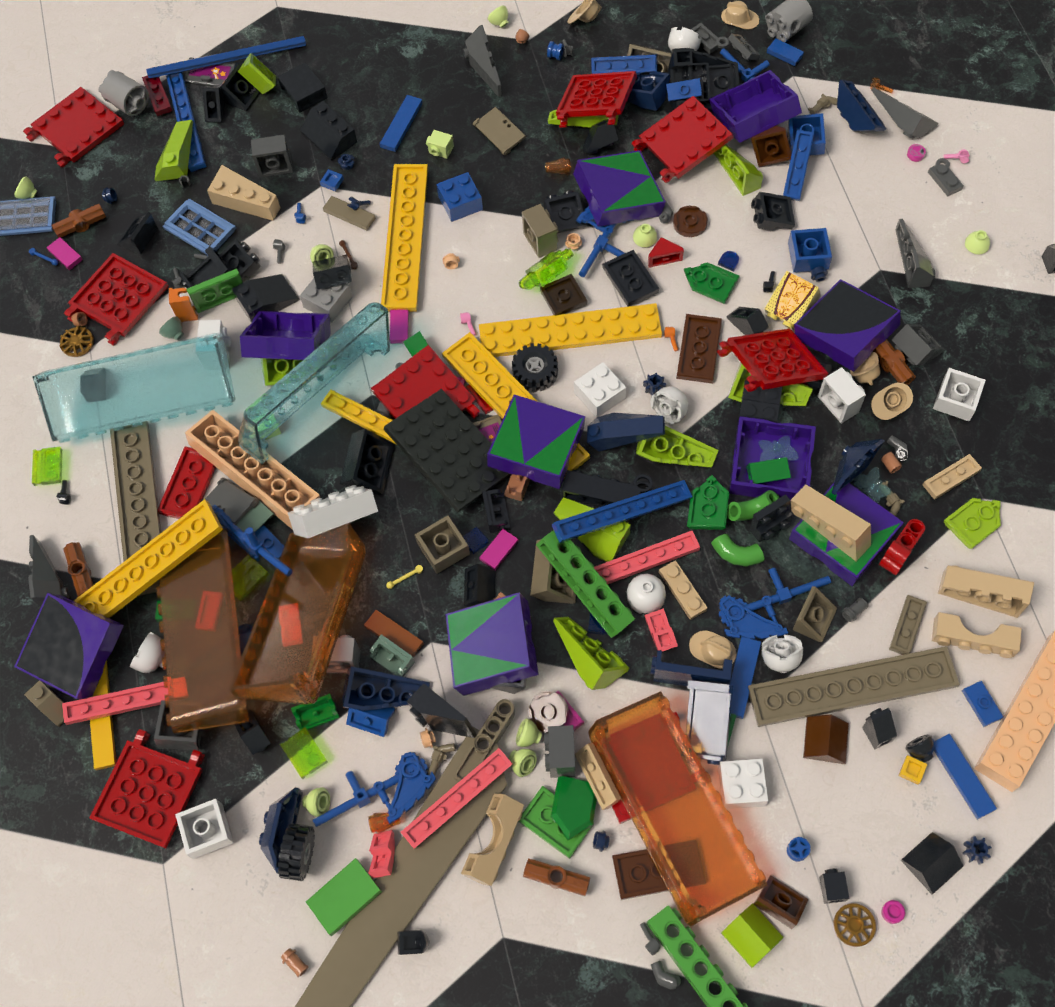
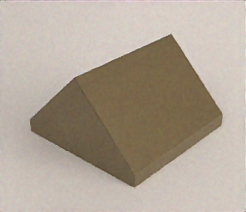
[793,586,837,642]

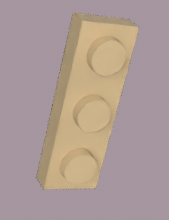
[923,454,982,500]
[659,560,708,620]
[575,743,621,810]

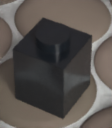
[819,869,850,904]

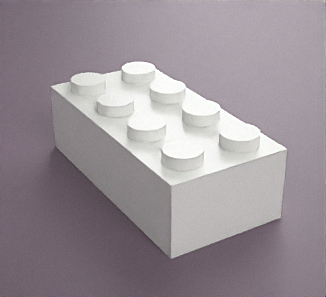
[288,485,378,538]

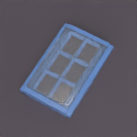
[0,196,56,236]
[162,199,236,255]

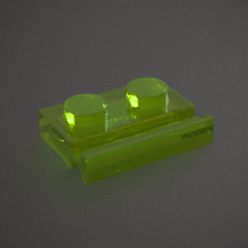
[32,447,63,486]
[220,554,269,602]
[280,728,328,779]

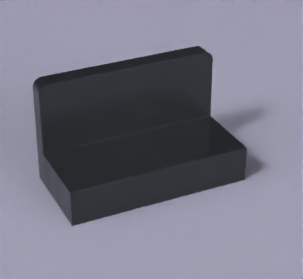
[464,564,495,607]

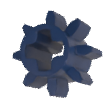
[643,373,666,396]
[962,836,992,865]

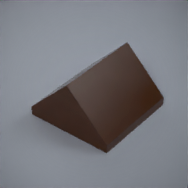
[751,126,792,167]
[803,714,849,765]
[754,875,809,929]

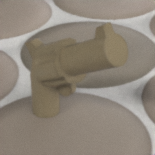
[808,94,838,114]
[879,481,905,516]
[427,743,456,776]

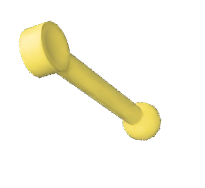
[386,565,423,589]

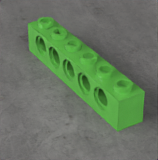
[536,530,635,638]
[647,905,748,1007]

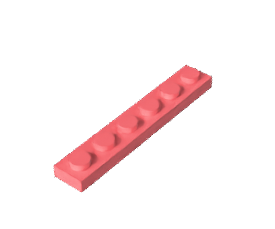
[586,531,700,585]
[62,677,190,725]
[401,748,512,849]

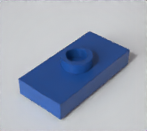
[666,78,702,102]
[255,525,289,560]
[962,681,1003,727]

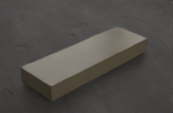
[323,196,376,231]
[889,595,927,655]

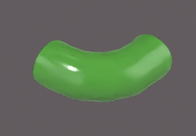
[727,490,779,521]
[711,534,764,566]

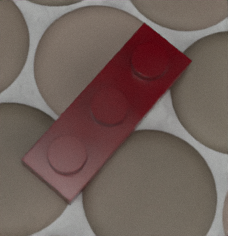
[142,75,172,116]

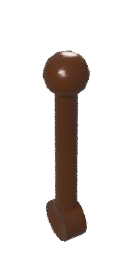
[339,240,358,269]

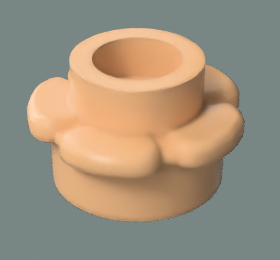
[565,233,582,250]
[443,253,460,269]
[420,728,436,748]

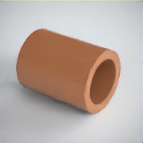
[881,452,902,474]

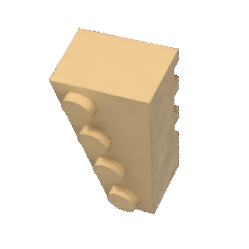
[207,165,280,221]
[791,484,871,562]
[938,565,1034,618]

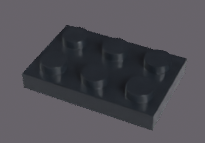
[602,250,659,307]

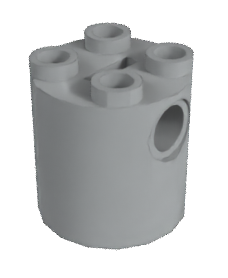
[765,0,813,42]
[98,70,149,116]

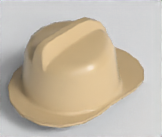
[567,0,601,24]
[721,1,759,30]
[850,352,880,386]
[871,383,913,420]
[689,631,736,669]

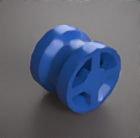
[547,41,564,60]
[787,837,810,862]

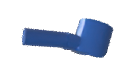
[294,203,306,224]

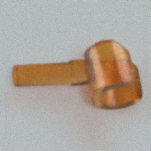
[870,78,894,93]

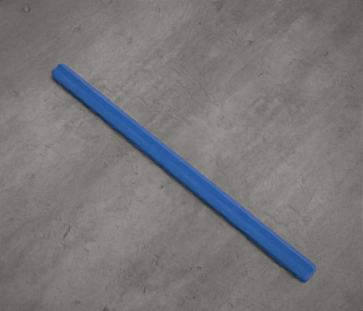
[146,36,306,78]

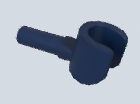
[347,197,371,210]

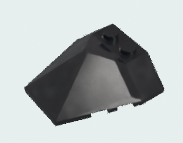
[668,48,739,110]

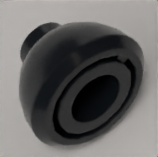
[905,734,935,762]

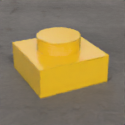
[898,755,927,785]

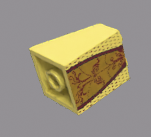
[765,271,821,329]

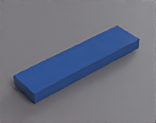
[591,54,657,74]
[380,95,423,152]
[783,130,814,201]
[730,636,761,719]
[934,734,997,820]

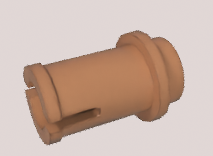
[281,948,309,977]

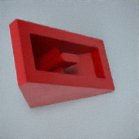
[648,237,684,268]

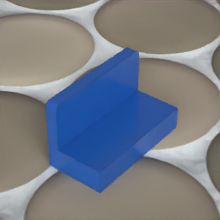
[346,707,395,737]

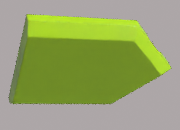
[944,498,1001,549]

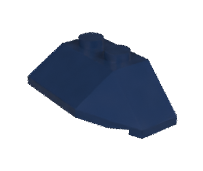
[837,80,886,132]
[259,787,303,874]

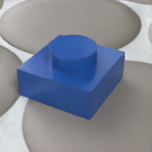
[320,169,344,192]

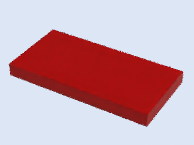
[158,446,216,519]

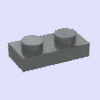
[728,33,760,61]

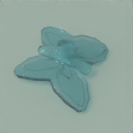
[758,436,798,461]
[852,467,891,503]

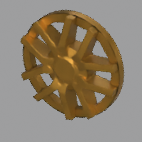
[59,326,94,357]
[833,903,876,947]

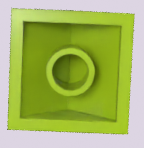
[238,53,276,94]
[721,903,784,968]

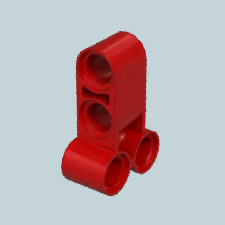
[879,519,925,575]

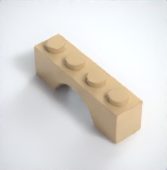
[932,612,1022,658]
[461,793,524,886]

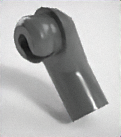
[659,200,673,223]
[887,435,908,461]
[651,961,681,990]

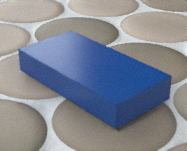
[767,38,804,66]

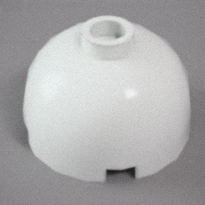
[668,27,702,52]
[650,386,689,425]
[626,574,666,614]
[130,632,169,673]
[762,635,803,673]

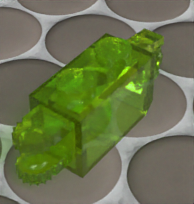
[518,249,574,290]

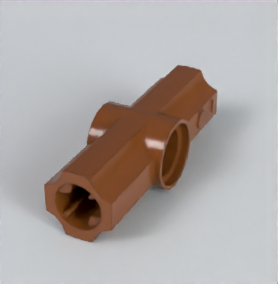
[52,204,106,238]
[873,339,916,385]
[63,542,93,597]
[523,858,590,897]

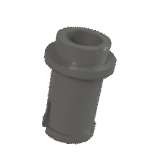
[842,597,868,622]

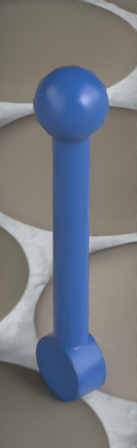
[29,248,59,266]

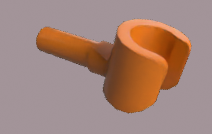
[664,327,678,351]

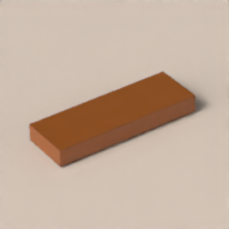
[364,610,424,657]

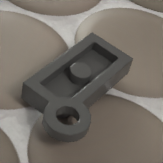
[690,23,729,54]
[928,158,964,197]

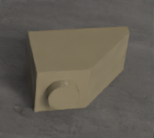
[24,680,64,727]

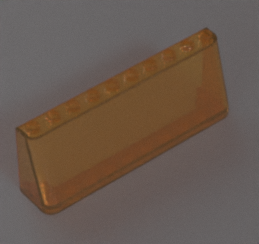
[229,523,365,705]
[156,529,249,733]
[588,691,767,926]

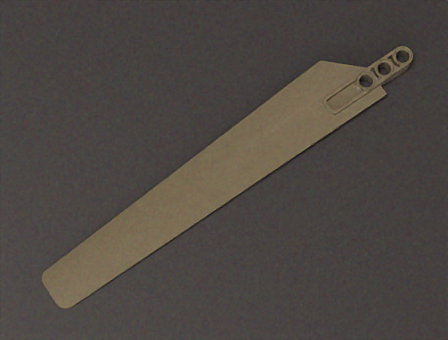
[295,699,515,1007]

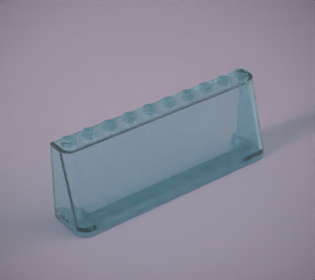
[238,302,390,464]
[32,332,236,443]

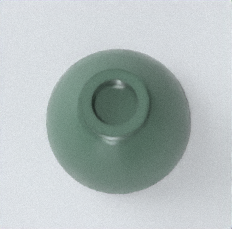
[159,316,184,341]

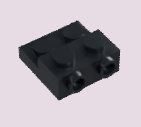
[544,191,587,233]
[751,192,795,231]
[220,239,261,279]
[739,380,783,423]
[750,494,793,542]

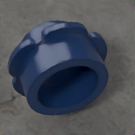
[338,154,354,170]
[102,187,117,204]
[810,266,828,282]
[593,830,609,852]

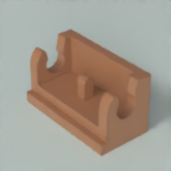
[504,474,530,501]

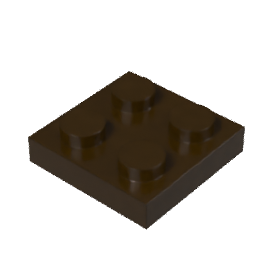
[540,274,587,316]

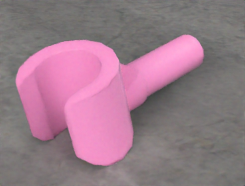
[944,149,970,163]
[460,312,476,336]

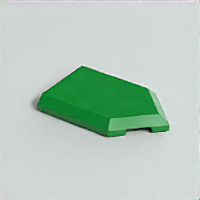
[684,262,739,304]
[687,475,730,530]
[551,776,597,841]

